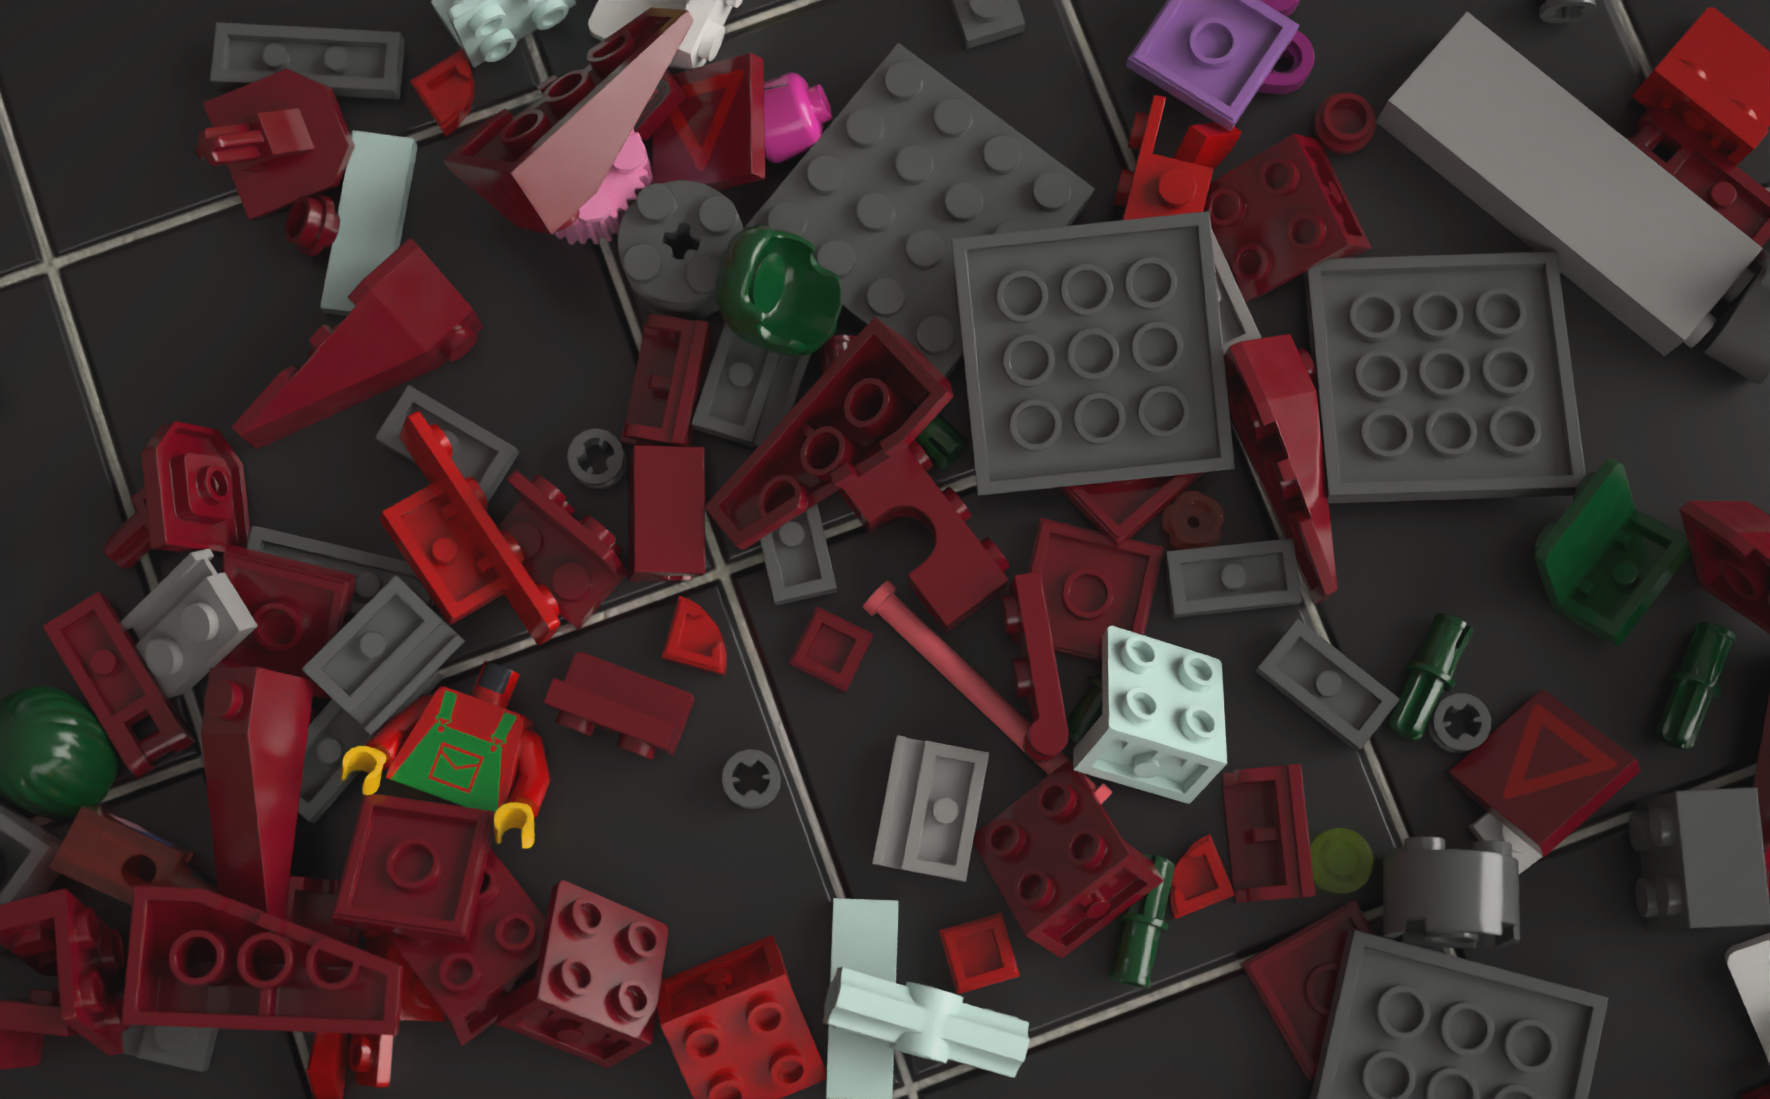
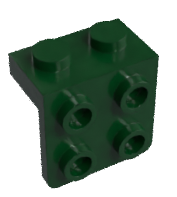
[1534,458,1691,648]

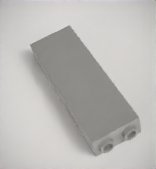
[1376,12,1763,357]

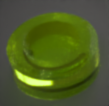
[1310,828,1373,894]

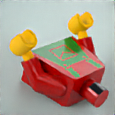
[340,661,550,849]

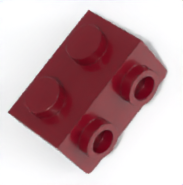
[543,652,695,760]
[0,988,80,1070]

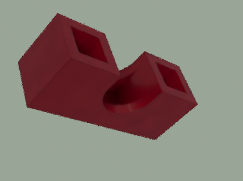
[837,439,1010,634]

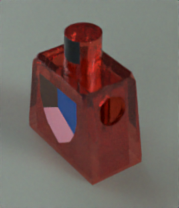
[49,805,218,906]

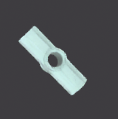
[823,967,1030,1078]

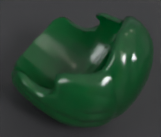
[715,225,842,356]
[0,686,119,820]

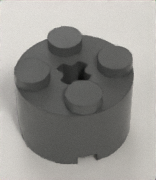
[618,180,743,321]
[1383,837,1520,949]

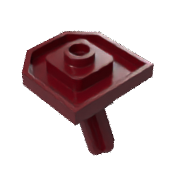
[195,68,355,220]
[103,421,251,569]

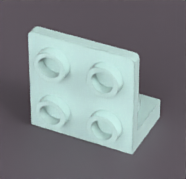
[431,0,576,68]
[1073,626,1227,804]

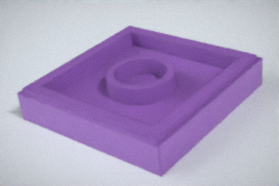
[1126,0,1299,132]

